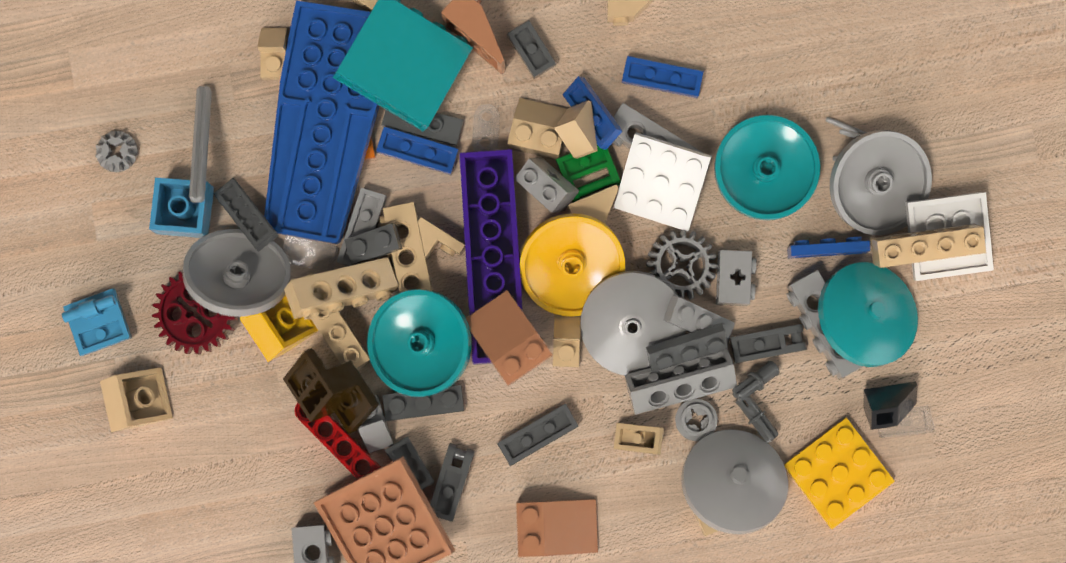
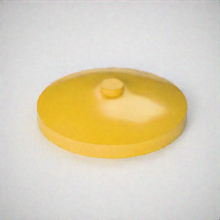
[519,213,625,317]

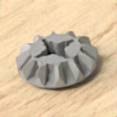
[95,131,138,172]
[675,399,718,441]

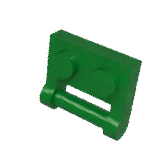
[556,145,621,203]

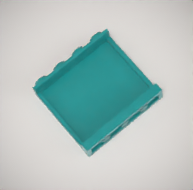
[332,0,473,131]

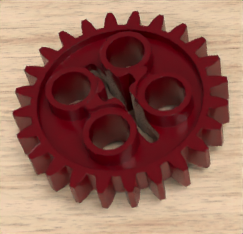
[152,272,238,355]

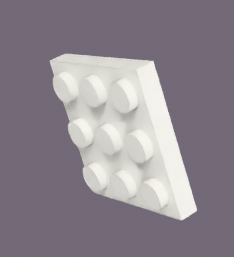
[614,132,712,231]
[905,192,994,281]

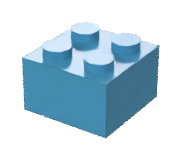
[149,177,214,238]

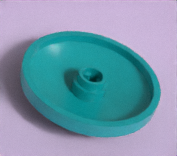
[714,115,820,221]
[818,262,918,367]
[367,290,472,397]

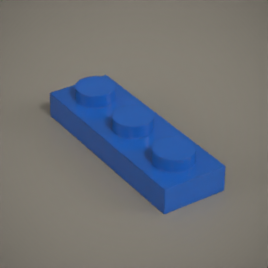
[622,56,704,99]
[562,76,622,150]
[376,127,459,175]
[787,237,870,259]

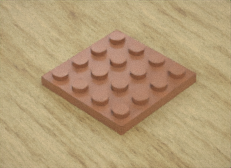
[314,456,455,563]

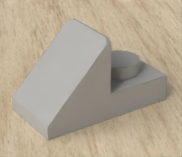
[358,395,394,453]

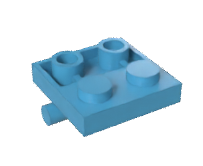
[62,289,132,356]

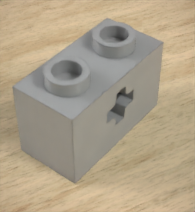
[514,158,579,213]
[716,250,756,306]

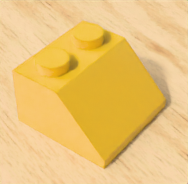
[239,294,319,362]

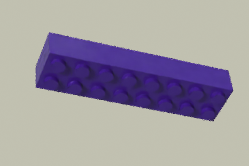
[459,149,523,365]

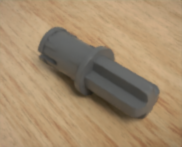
[732,361,780,401]
[735,396,779,443]

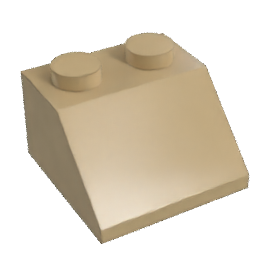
[507,98,567,159]
[100,367,173,433]

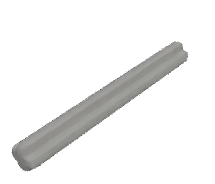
[189,86,212,203]

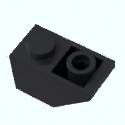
[863,381,917,430]

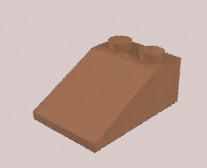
[441,0,505,74]
[466,291,553,387]
[516,499,598,557]

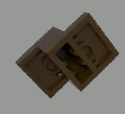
[283,348,380,434]

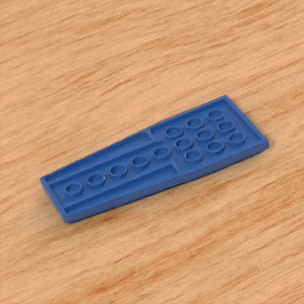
[264,0,379,244]

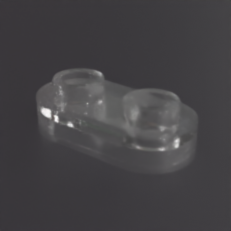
[472,104,500,152]

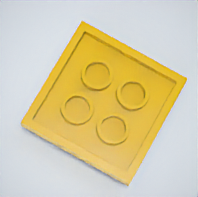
[784,418,895,529]

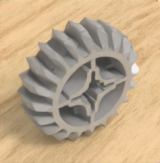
[646,230,718,300]

